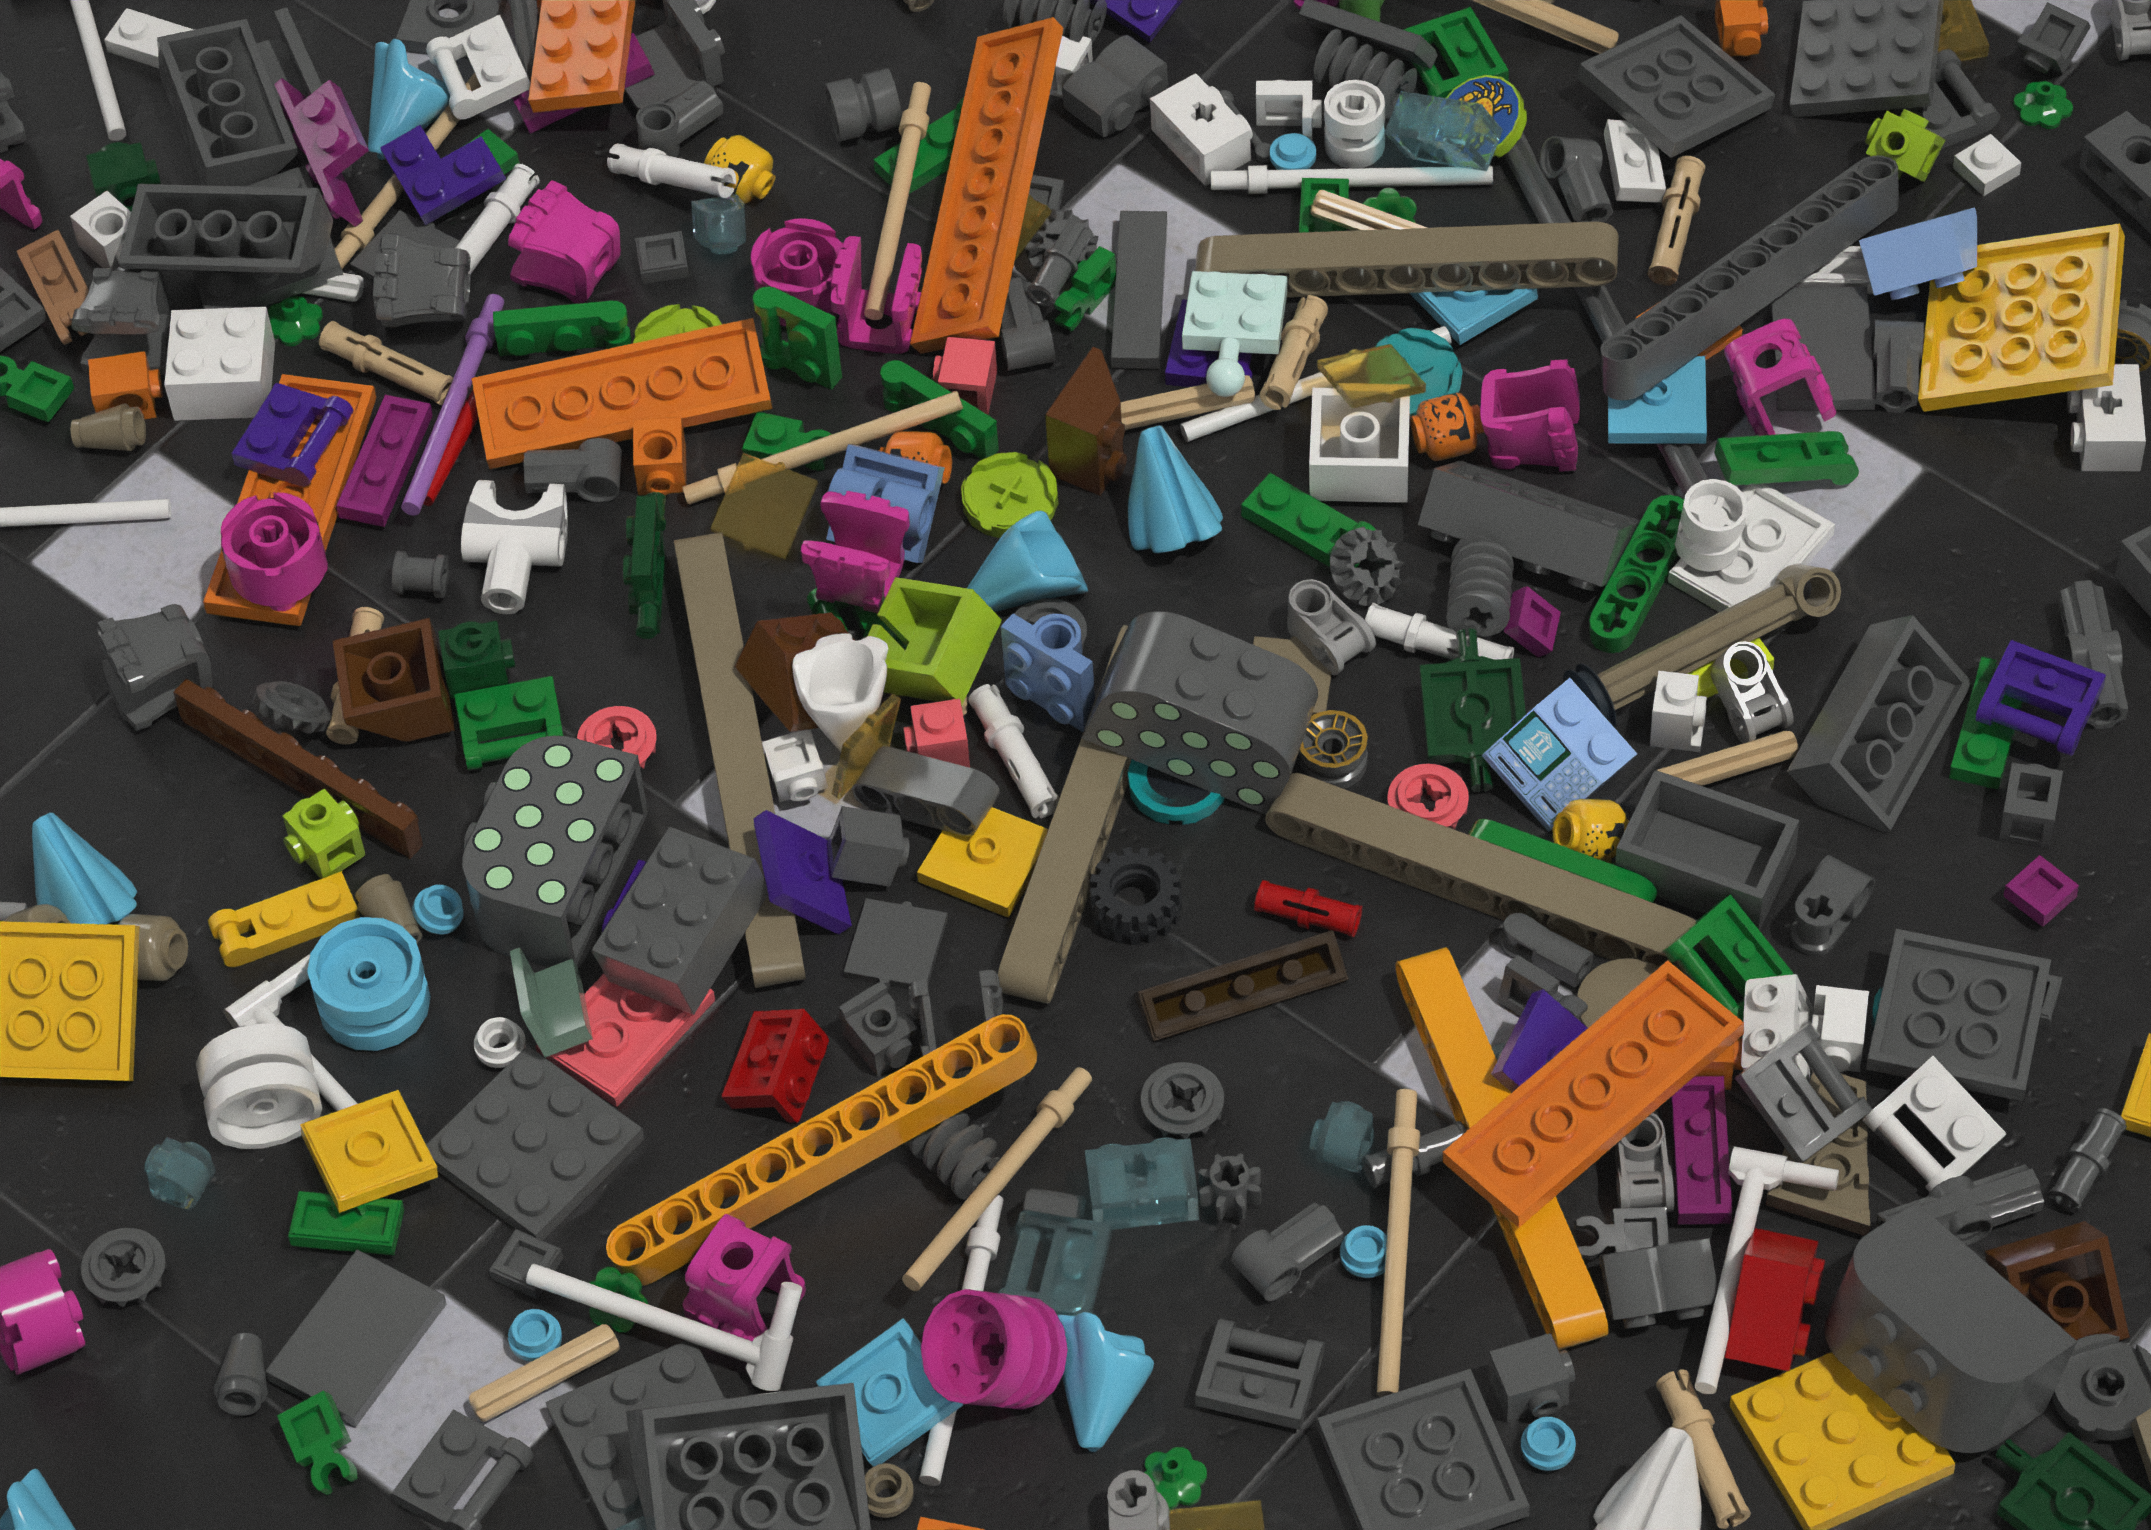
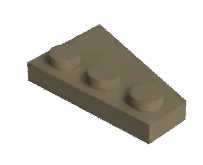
[1766,1072,1870,1236]

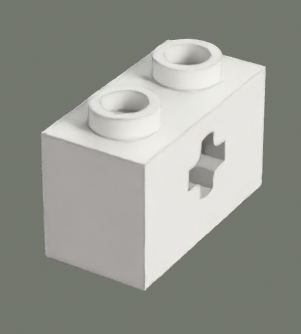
[1150,73,1253,186]
[2067,364,2146,471]

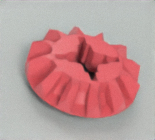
[577,706,657,769]
[1387,764,1469,829]

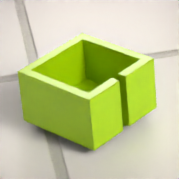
[868,577,1002,706]

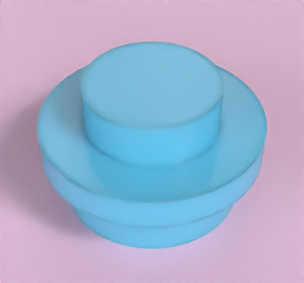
[1270,133,1316,170]
[412,885,463,934]
[1340,1225,1387,1278]
[508,1309,562,1362]
[1521,1417,1576,1471]

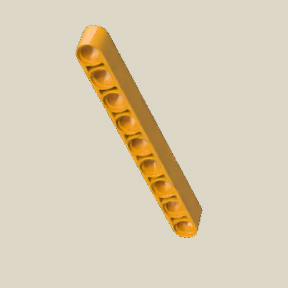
[1395,947,1609,1351]
[606,1014,1037,1286]

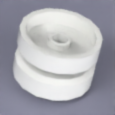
[196,1024,323,1149]

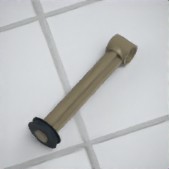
[1563,564,1841,728]

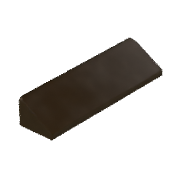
[1134,930,1349,1041]

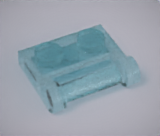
[998,1210,1112,1316]

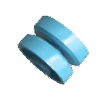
[307,917,431,1051]

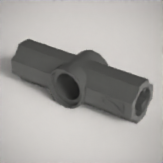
[2059,580,2128,729]
[1876,1164,2044,1246]

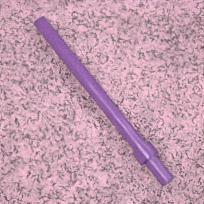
[401,294,505,516]

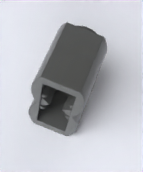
[1062,35,1168,137]
[1599,1238,1718,1329]

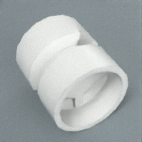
[1324,80,1385,169]
[1675,479,1748,572]

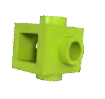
[1865,109,1945,182]
[282,789,365,879]

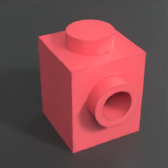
[933,337,997,415]
[903,699,970,768]

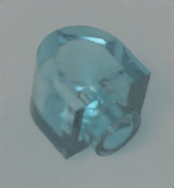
[691,194,747,254]
[1310,1101,1375,1173]
[145,1137,216,1209]

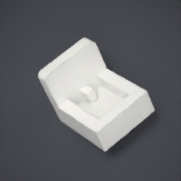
[1256,80,1322,140]
[762,729,828,802]

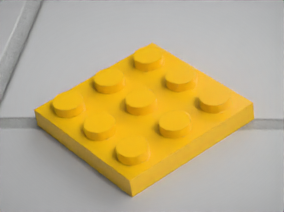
[0,921,140,1081]
[1730,1352,1955,1530]

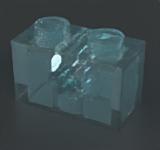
[1384,91,1503,171]
[1085,1138,1199,1232]

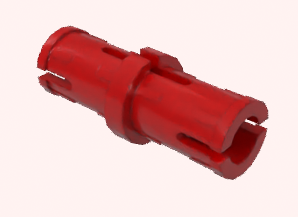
[1254,880,1362,937]

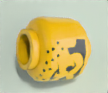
[704,135,776,205]
[1553,799,1629,864]

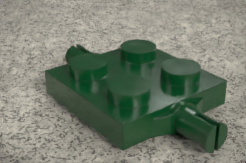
[623,492,666,639]
[1419,628,1526,792]
[1995,1432,2151,1530]

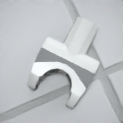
[461,480,568,615]

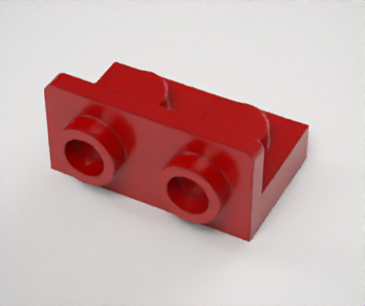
[721,1009,829,1123]

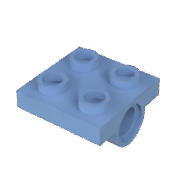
[826,444,945,563]
[1001,613,1095,732]

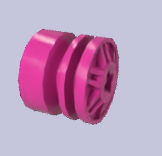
[921,1289,1068,1410]

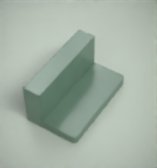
[510,947,593,1058]

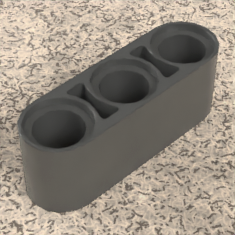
[852,746,1000,836]

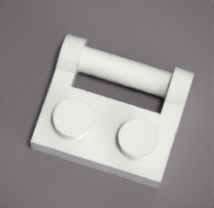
[426,14,531,119]
[1863,1056,2007,1192]

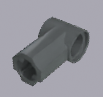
[636,80,723,157]
[1539,136,1614,222]
[1000,277,1055,371]
[1872,320,1924,413]
[524,438,622,503]
[1231,1202,1343,1301]

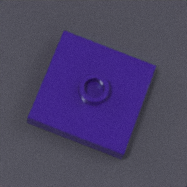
[753,810,852,934]
[1491,989,1588,1092]

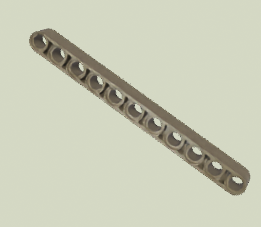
[674,532,806,988]

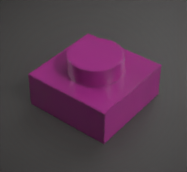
[1504,586,1561,657]
[2004,855,2079,927]

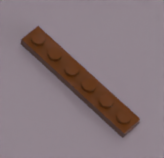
[173,679,423,859]

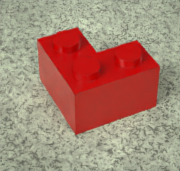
[1725,1228,1825,1371]

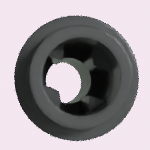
[214,1333,268,1416]

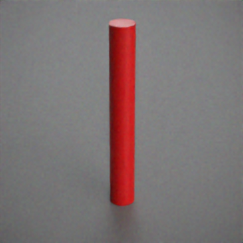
[423,389,479,506]

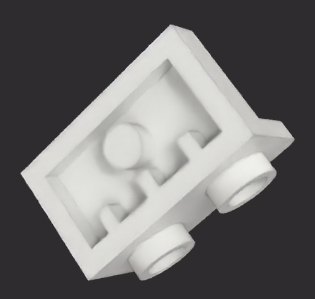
[1741,974,1813,1082]

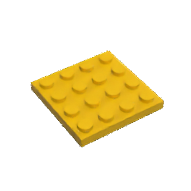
[1918,223,2125,412]

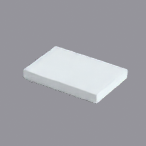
[1668,483,1835,612]

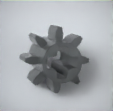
[1198,1153,1262,1220]

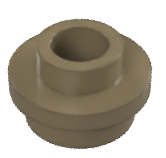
[865,1463,914,1518]

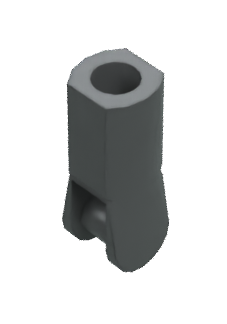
[1502,913,1593,987]

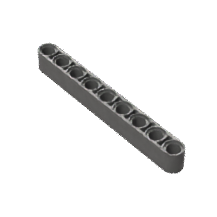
[1600,156,1899,400]

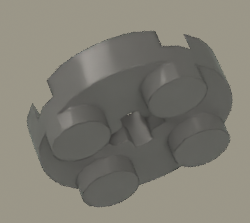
[2052,1334,2151,1442]

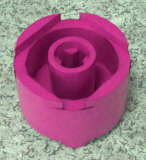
[751,218,843,326]
[220,493,328,611]
[0,1249,85,1375]

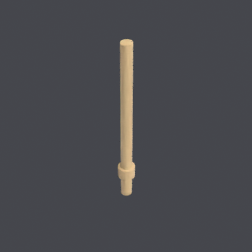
[335,73,481,269]
[864,82,931,320]
[682,391,963,505]
[902,1067,1092,1291]
[1377,1089,1420,1397]

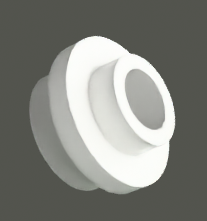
[474,1017,526,1068]

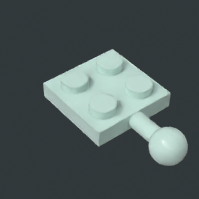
[1182,271,1287,397]

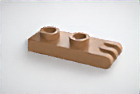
[16,230,89,345]

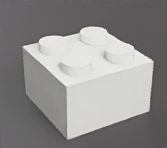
[164,307,275,421]
[1309,388,1410,503]

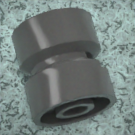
[824,68,902,142]

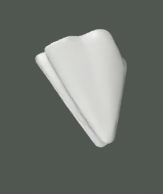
[792,634,889,762]
[1593,1427,1702,1530]

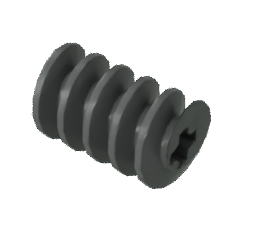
[1003,0,1107,45]
[1314,28,1417,119]
[1446,534,1514,637]
[902,1092,1001,1200]

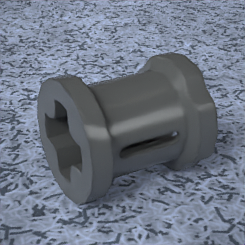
[392,551,449,598]

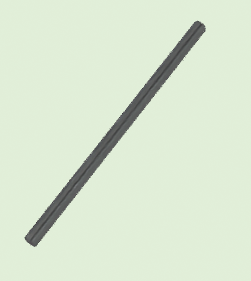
[1504,133,1708,497]

